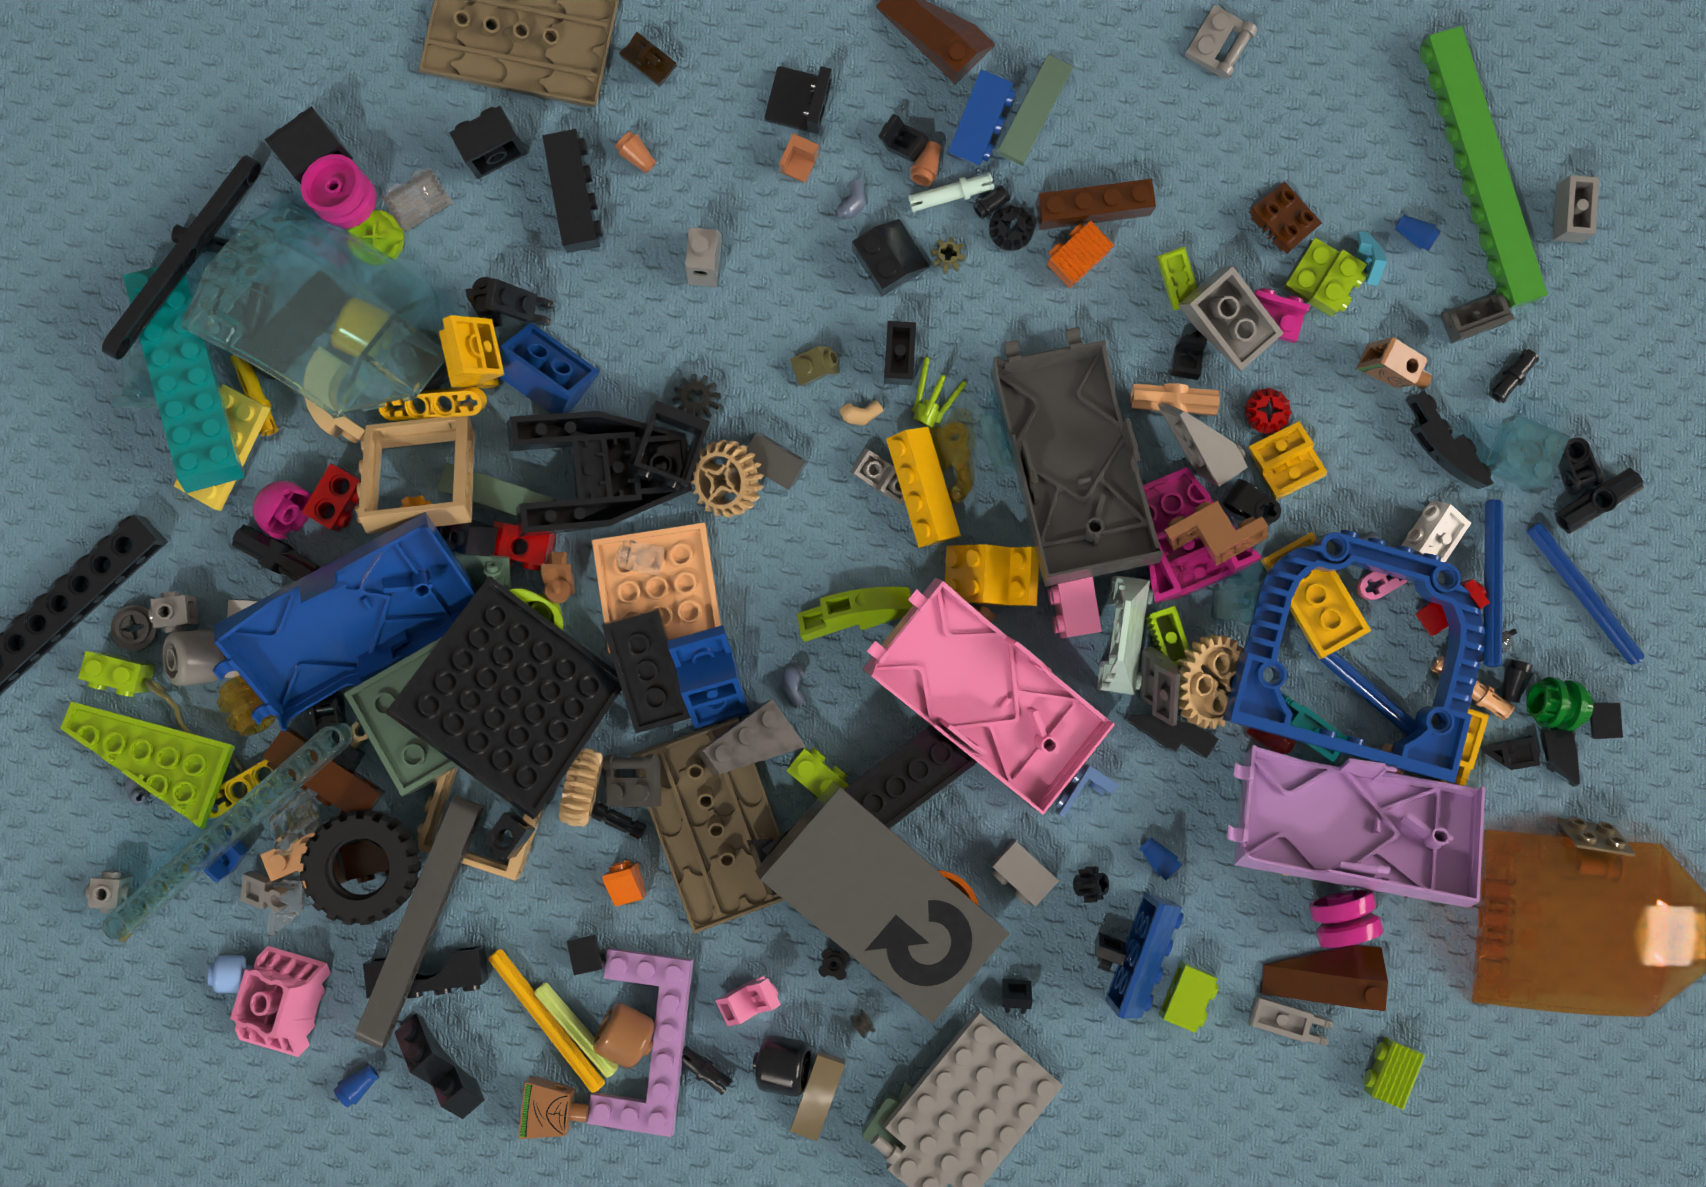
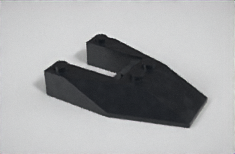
[507,411,692,537]

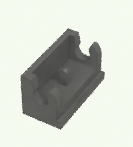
[1440,294,1515,344]
[747,433,808,490]

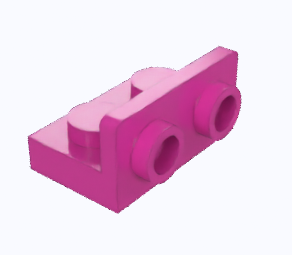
[1253,288,1310,343]

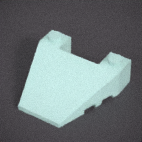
[1096,576,1153,695]

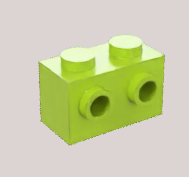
[78,651,155,697]
[786,747,850,798]

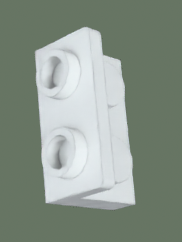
[1401,500,1471,562]

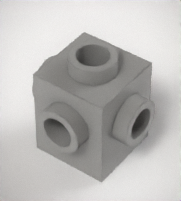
[148,591,199,633]
[86,870,134,914]

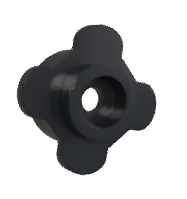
[818,948,850,980]

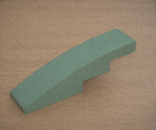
[997,54,1074,166]
[437,463,556,516]

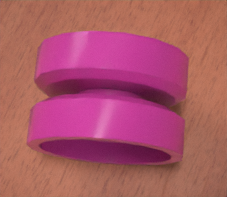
[300,154,377,229]
[1309,889,1384,948]

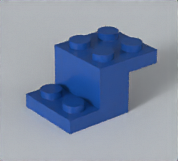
[667,625,750,729]

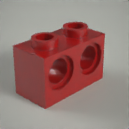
[301,463,361,532]

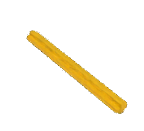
[488,949,605,1093]

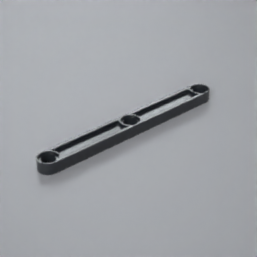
[102,155,261,360]

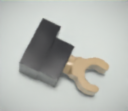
[324,722,369,772]

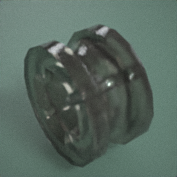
[850,1009,876,1039]

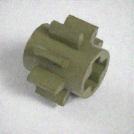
[931,237,966,275]

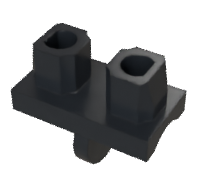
[465,277,503,328]

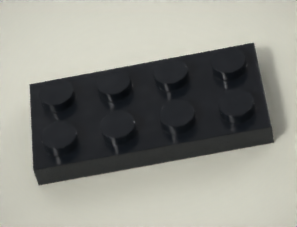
[602,608,691,733]

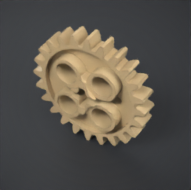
[1178,634,1244,729]

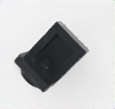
[879,114,929,163]

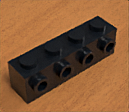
[542,129,603,253]

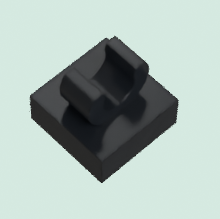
[1095,933,1127,972]
[1001,979,1033,1014]

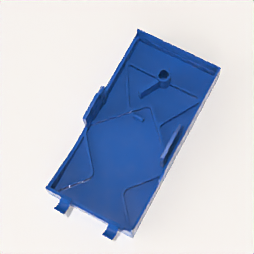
[213,512,478,732]

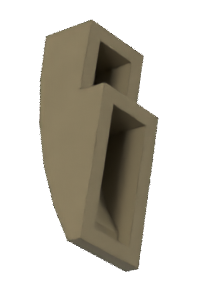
[790,1050,845,1141]

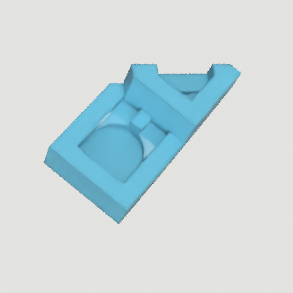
[1354,231,1387,286]

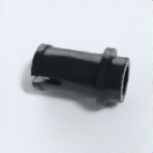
[973,185,1010,219]

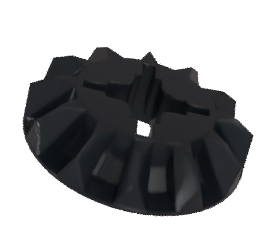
[989,205,1035,251]

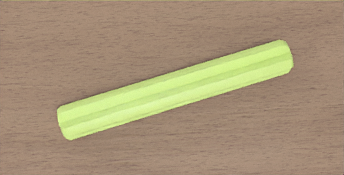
[534,982,619,1078]

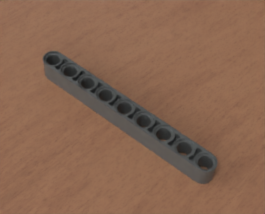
[354,795,484,1050]

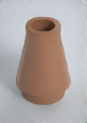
[615,131,657,174]
[910,141,942,186]

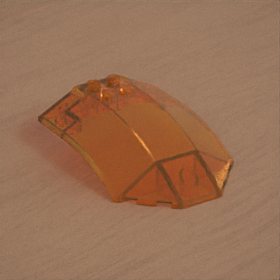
[1472,829,1706,1017]

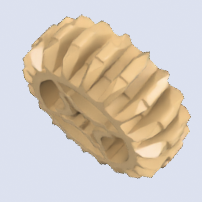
[690,440,764,518]
[559,748,603,827]

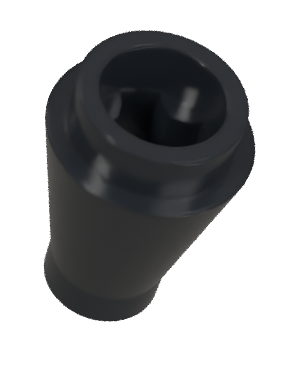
[1502,659,1534,703]

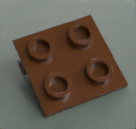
[1249,182,1322,254]

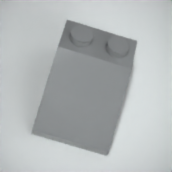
[1178,266,1284,371]
[1158,402,1248,486]

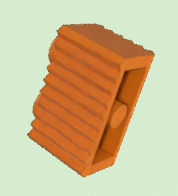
[1047,221,1114,289]

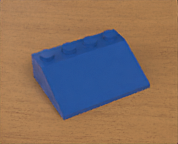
[1105,891,1183,1019]

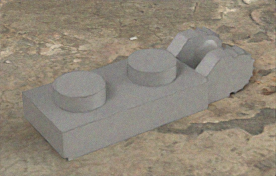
[1248,996,1334,1046]

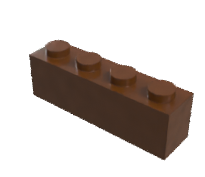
[1035,179,1156,230]
[262,727,385,814]

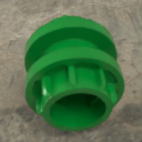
[1526,677,1593,731]

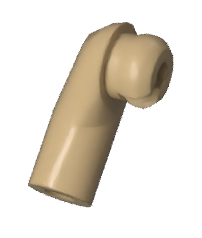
[840,400,884,426]

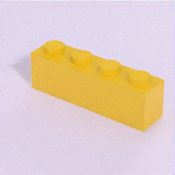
[886,427,961,548]

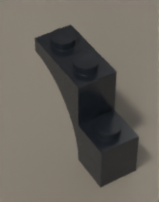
[394,1013,485,1119]

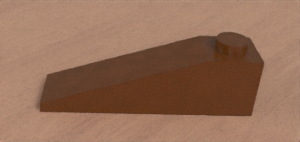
[876,0,995,85]
[1261,944,1388,1011]

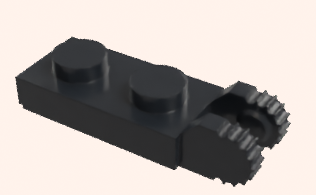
[484,279,553,326]

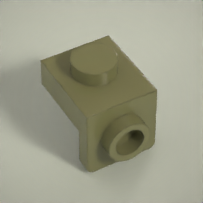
[790,346,840,386]

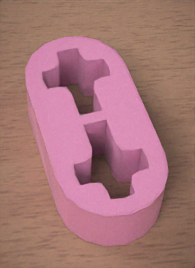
[1356,571,1407,600]

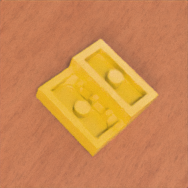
[1248,421,1327,501]

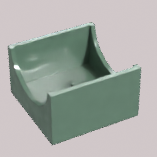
[344,637,458,796]

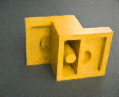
[439,315,505,389]
[945,544,1039,606]

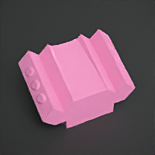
[230,946,331,1057]

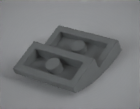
[1140,646,1180,726]

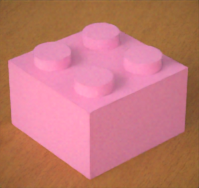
[1048,577,1102,639]

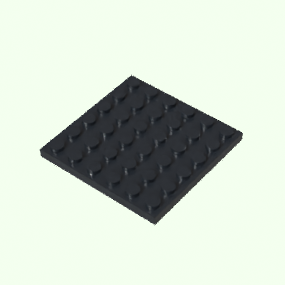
[385,576,622,819]

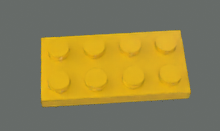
[1260,532,1371,660]

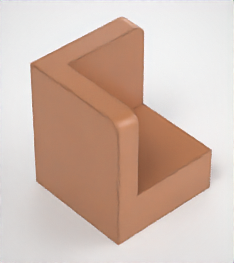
[779,134,819,183]

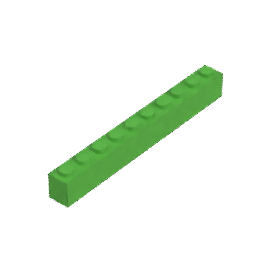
[1420,26,1548,309]

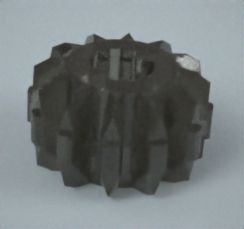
[672,374,721,419]

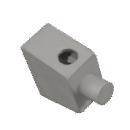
[685,228,722,287]

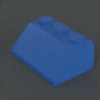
[499,323,599,414]

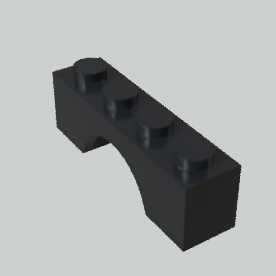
[363,945,489,999]

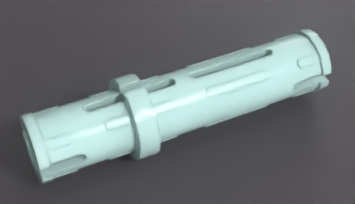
[908,172,994,213]

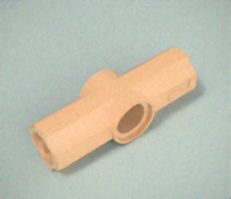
[1130,383,1220,416]

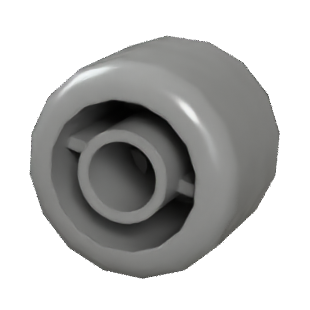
[162,629,226,686]

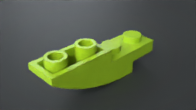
[797,587,913,642]

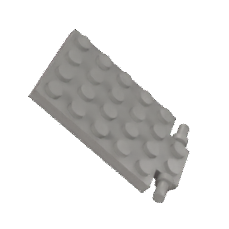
[871,1011,1063,1187]

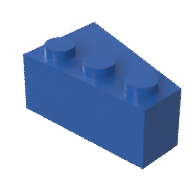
[948,70,1016,165]

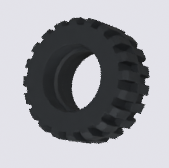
[300,809,421,925]

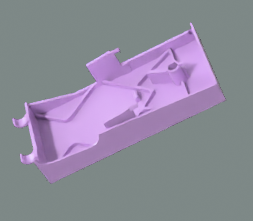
[1227,745,1485,908]

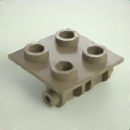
[1556,817,1635,857]

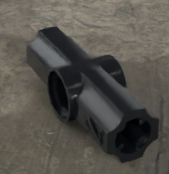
[1555,467,1644,534]
[232,524,320,581]

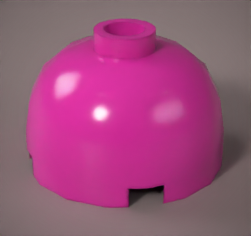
[252,481,311,539]

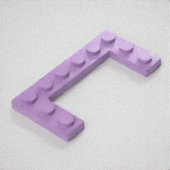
[587,948,693,1137]

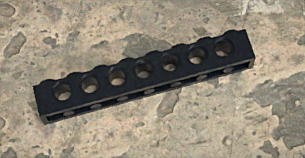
[0,515,168,695]

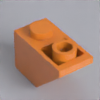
[602,859,647,906]

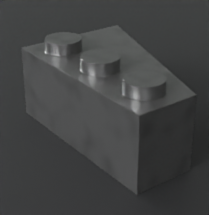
[697,699,806,776]

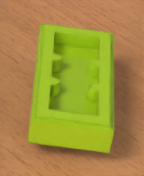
[1156,246,1197,310]

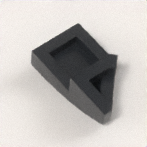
[1170,330,1207,381]
[1540,729,1580,787]
[1480,736,1541,770]

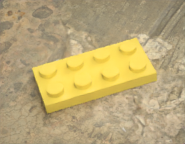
[174,384,271,511]

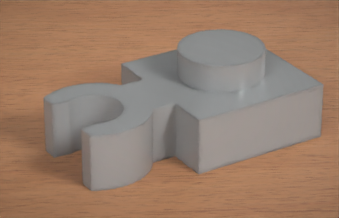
[240,871,288,911]

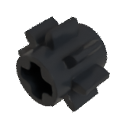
[1073,866,1109,903]

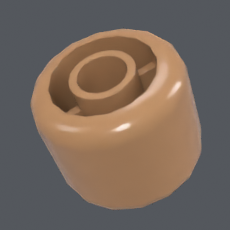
[593,1002,655,1069]

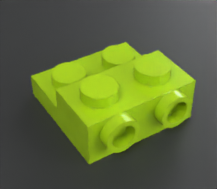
[1283,238,1367,317]

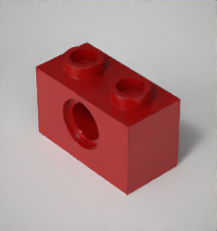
[494,521,556,571]

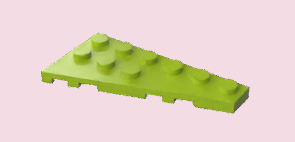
[60,701,235,830]

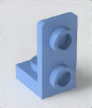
[1055,765,1119,818]

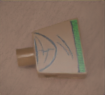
[1356,337,1432,389]
[518,1076,589,1139]

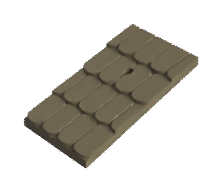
[418,0,619,108]
[631,717,784,934]

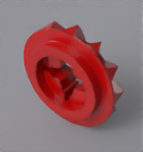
[1245,388,1292,434]

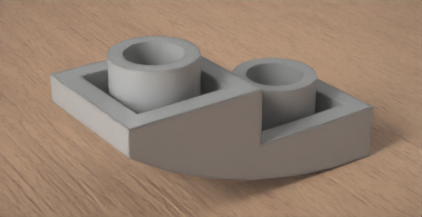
[850,448,904,505]

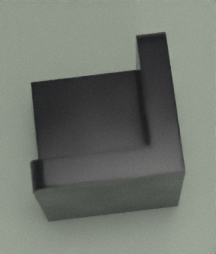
[1590,702,1623,739]
[567,934,606,975]

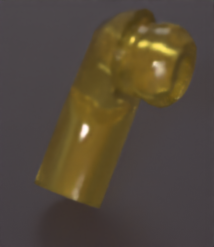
[947,463,972,504]

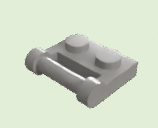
[1184,4,1258,79]

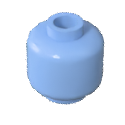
[208,955,253,993]

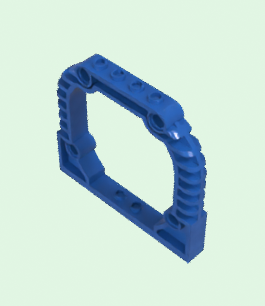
[1223,530,1485,783]

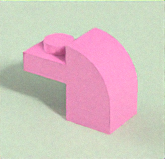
[715,976,781,1026]

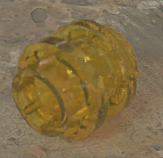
[217,675,277,736]

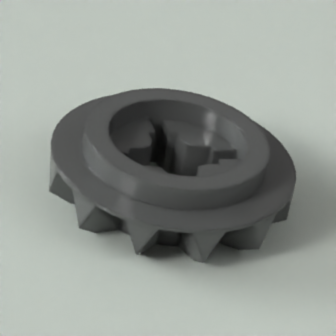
[111,605,158,650]

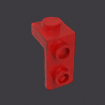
[1415,579,1490,636]

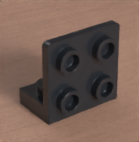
[765,66,832,134]

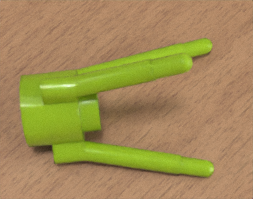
[911,357,967,428]

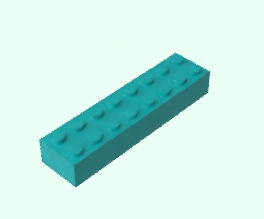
[123,266,245,493]

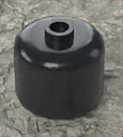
[753,1036,811,1096]

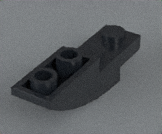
[1405,390,1493,489]

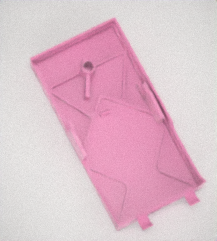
[862,578,1115,815]

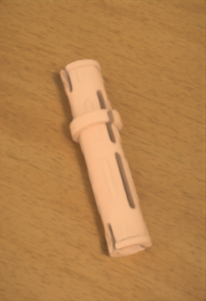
[1431,655,1515,721]

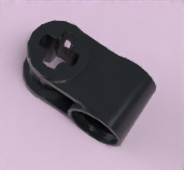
[1553,437,1603,495]
[1222,479,1281,526]
[309,691,349,747]

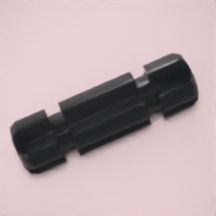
[591,804,646,839]

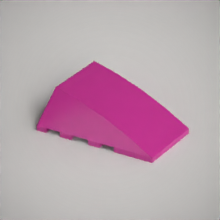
[1143,467,1262,603]

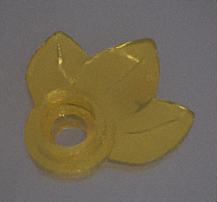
[929,422,970,471]

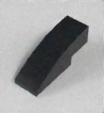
[1123,714,1219,758]

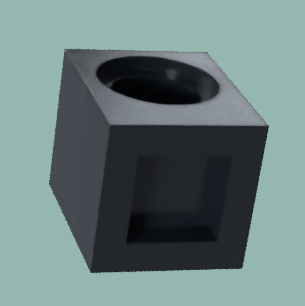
[483,812,536,859]

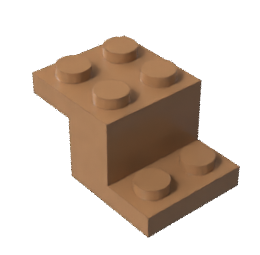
[1165,501,1268,566]

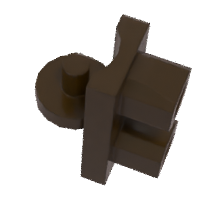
[619,32,677,87]

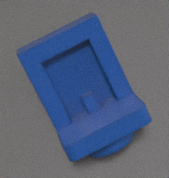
[197,831,249,883]

